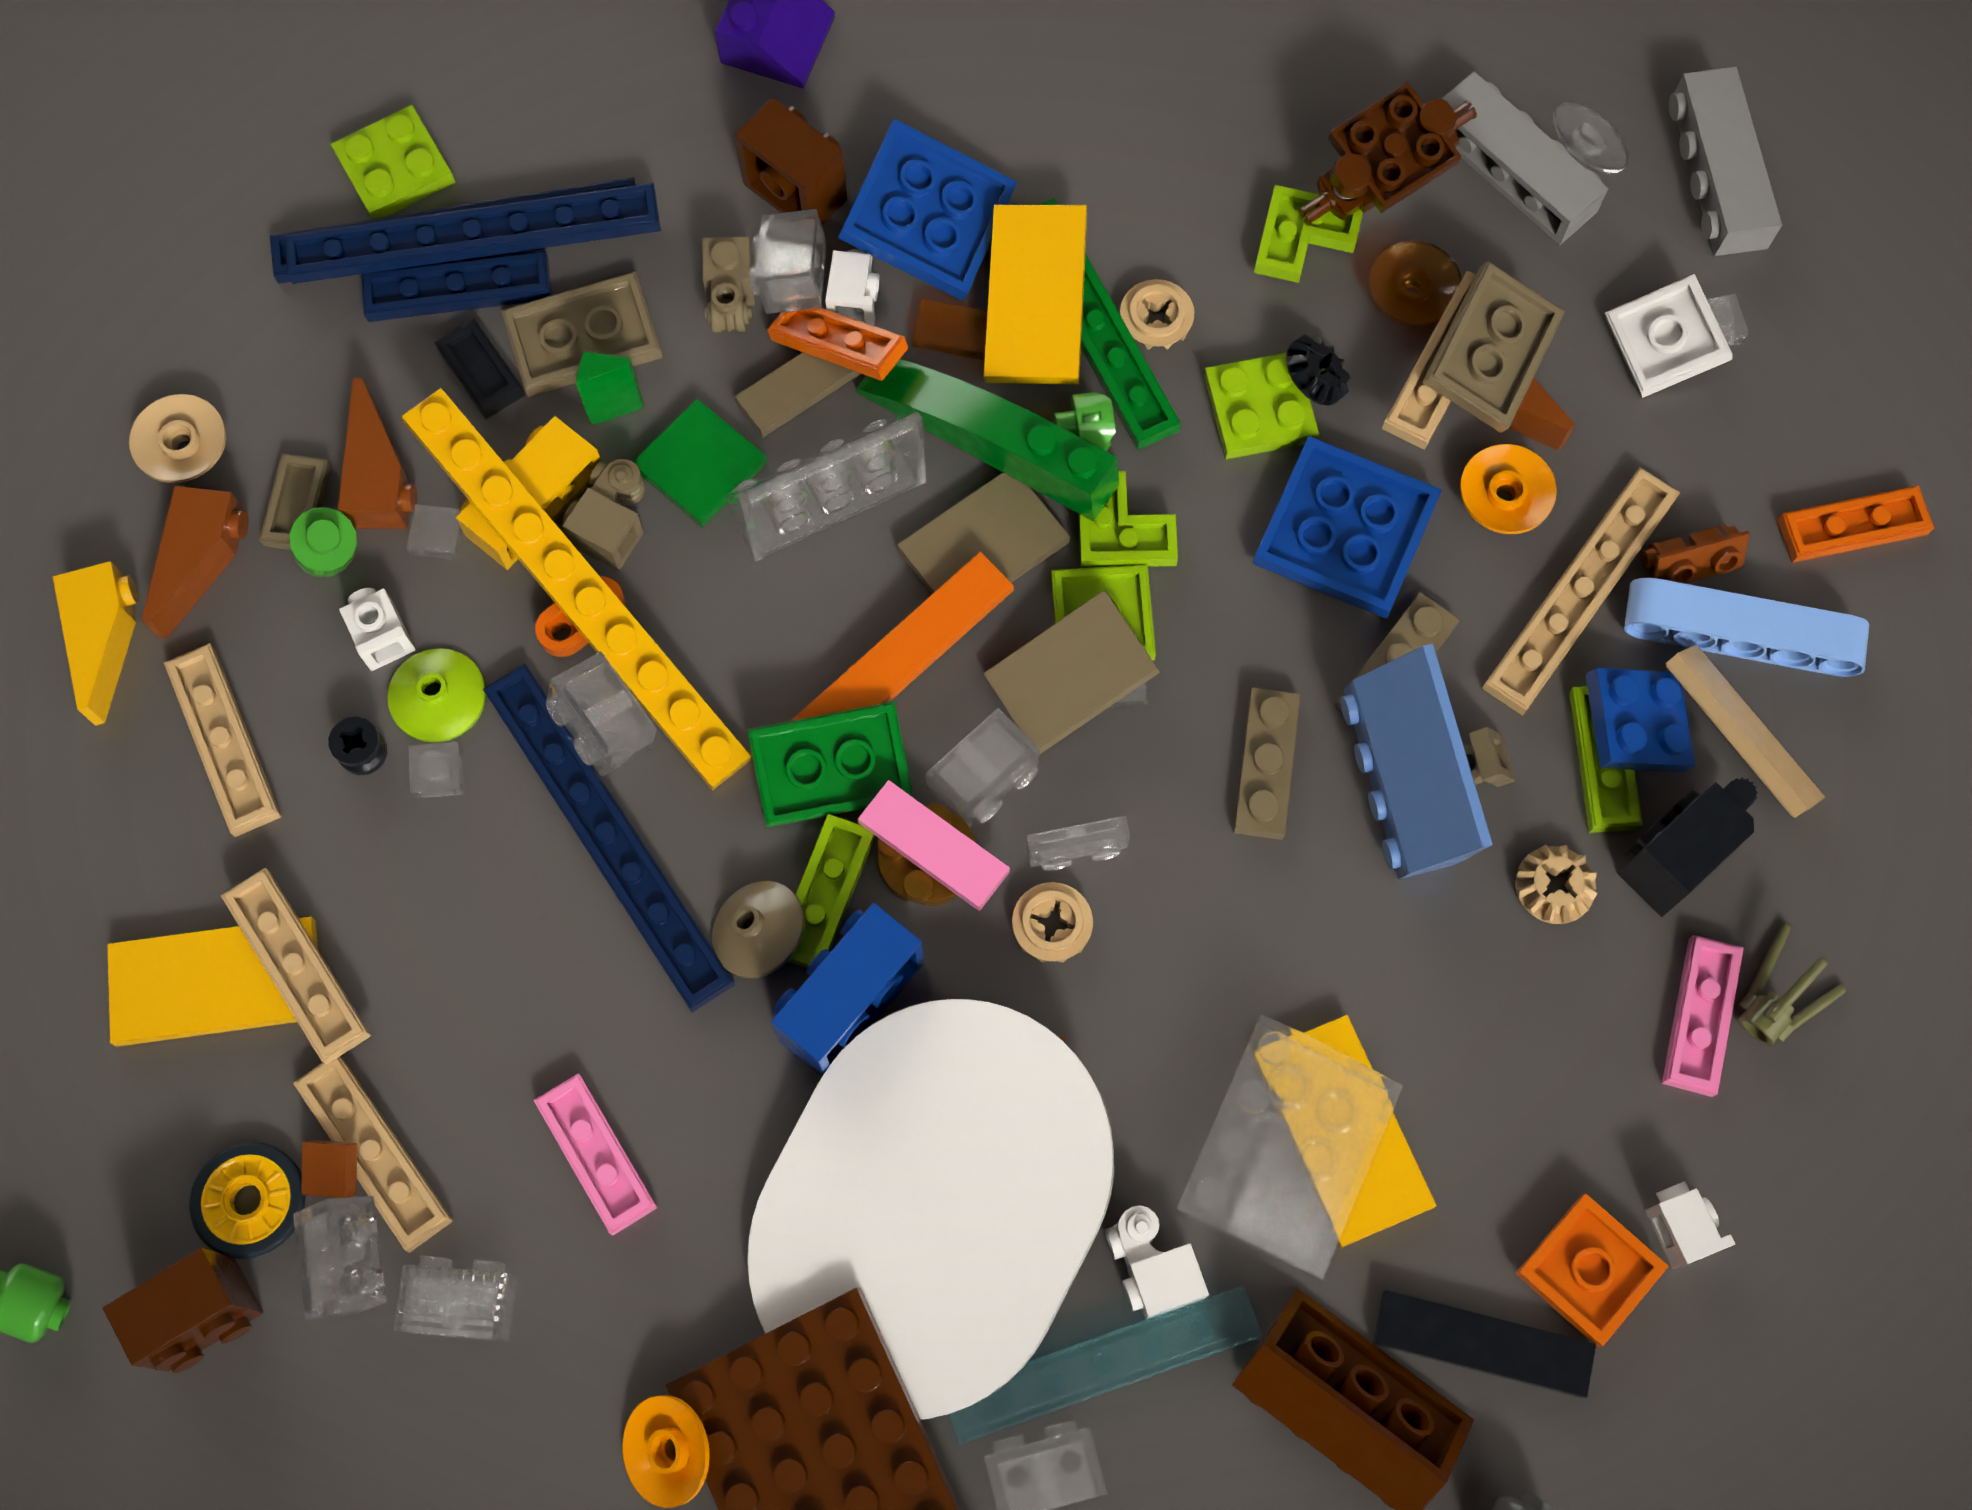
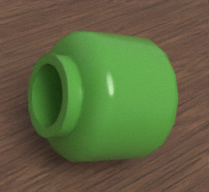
[0,1263,72,1343]

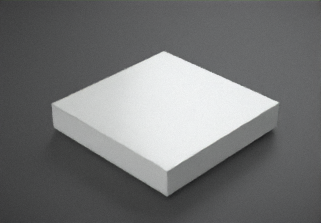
[1605,274,1732,398]

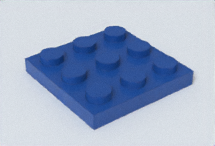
[838,118,1017,301]
[1253,436,1442,619]

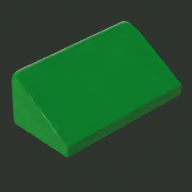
[576,351,644,425]

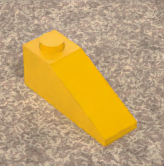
[52,561,139,726]

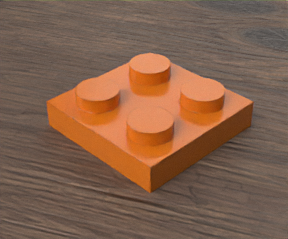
[1515,1193,1669,1348]

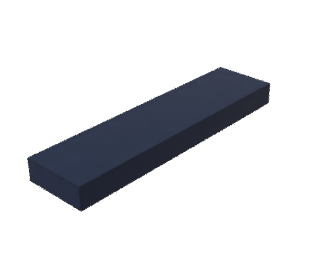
[361,251,552,322]

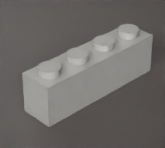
[1669,66,1782,256]
[1442,71,1608,246]

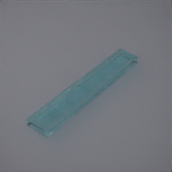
[949,1285,1263,1445]

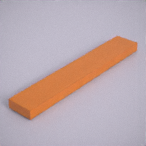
[791,551,1014,721]

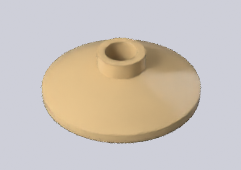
[129,394,226,483]

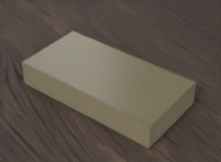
[259,453,332,550]

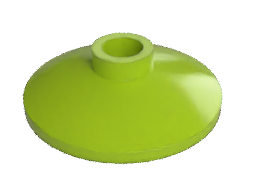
[387,648,486,742]

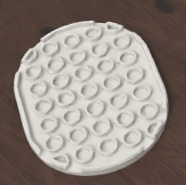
[748,999,1114,1420]

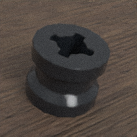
[328,716,387,775]

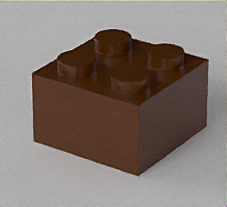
[735,97,848,236]
[102,1247,264,1373]

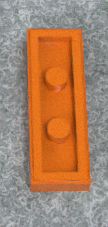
[767,298,909,381]
[1777,485,1934,563]

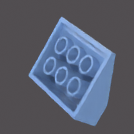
[1340,643,1493,879]

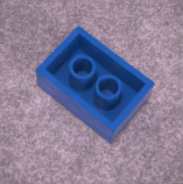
[771,902,924,1077]

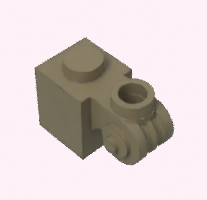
[702,236,755,333]
[562,459,645,571]

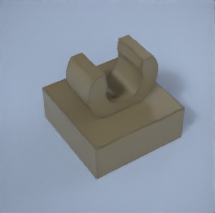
[1463,727,1516,787]

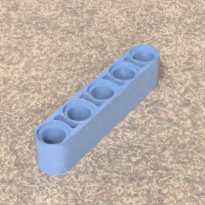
[1624,578,1869,677]

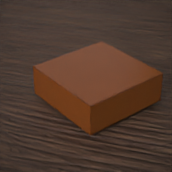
[301,1140,357,1198]

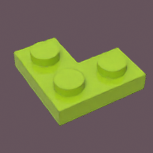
[1254,185,1363,283]
[1079,471,1178,568]

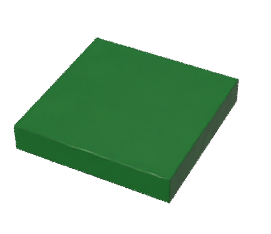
[633,399,767,528]

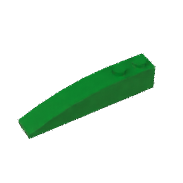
[856,359,1119,522]

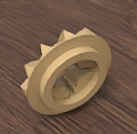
[1120,279,1194,350]
[1515,844,1598,924]
[1012,882,1093,963]

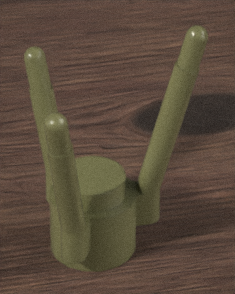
[1737,923,1846,1046]

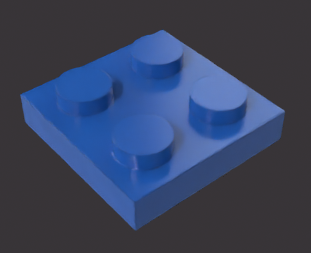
[1585,668,1696,772]

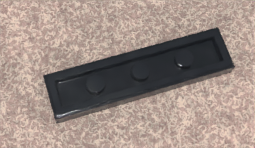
[1373,1290,1596,1399]

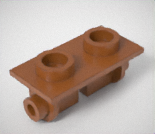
[1641,523,1750,584]

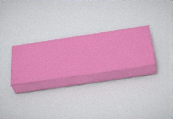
[858,780,1010,911]
[1662,935,1744,1097]
[534,1073,658,1236]

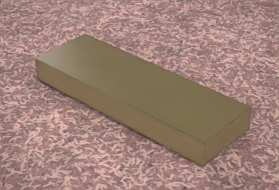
[734,352,861,438]

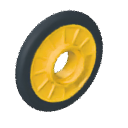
[189,1142,306,1259]

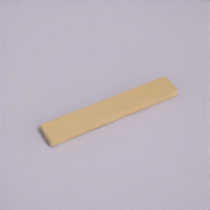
[1482,467,1680,716]

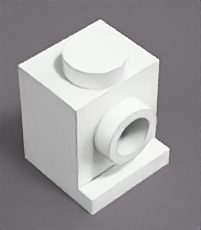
[825,249,879,326]
[339,588,416,671]
[1645,1181,1735,1269]

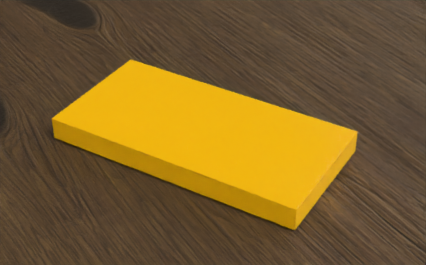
[984,205,1087,384]
[107,916,318,1047]
[1252,1015,1437,1249]

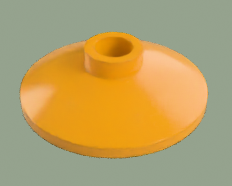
[1460,444,1557,534]
[622,1395,710,1508]

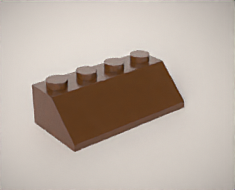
[1232,1288,1474,1510]

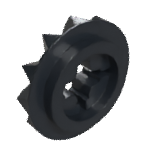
[1286,334,1351,406]

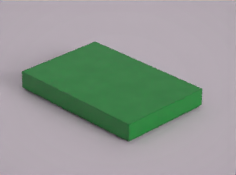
[747,701,913,828]

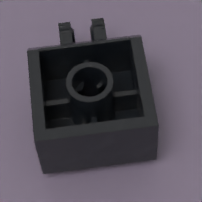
[1618,777,1758,917]

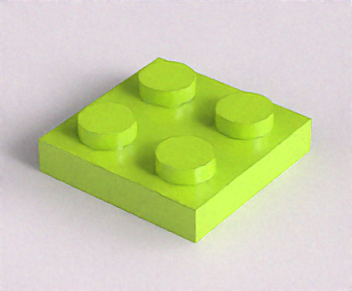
[330,105,456,219]
[1204,353,1319,460]

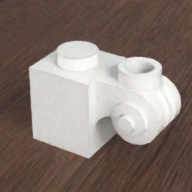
[1104,1205,1209,1320]

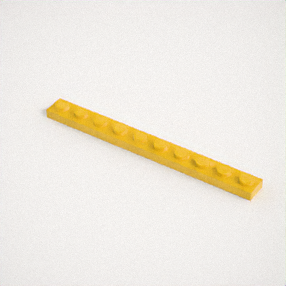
[402,388,751,791]

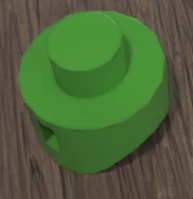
[1054,392,1116,451]
[289,507,357,577]

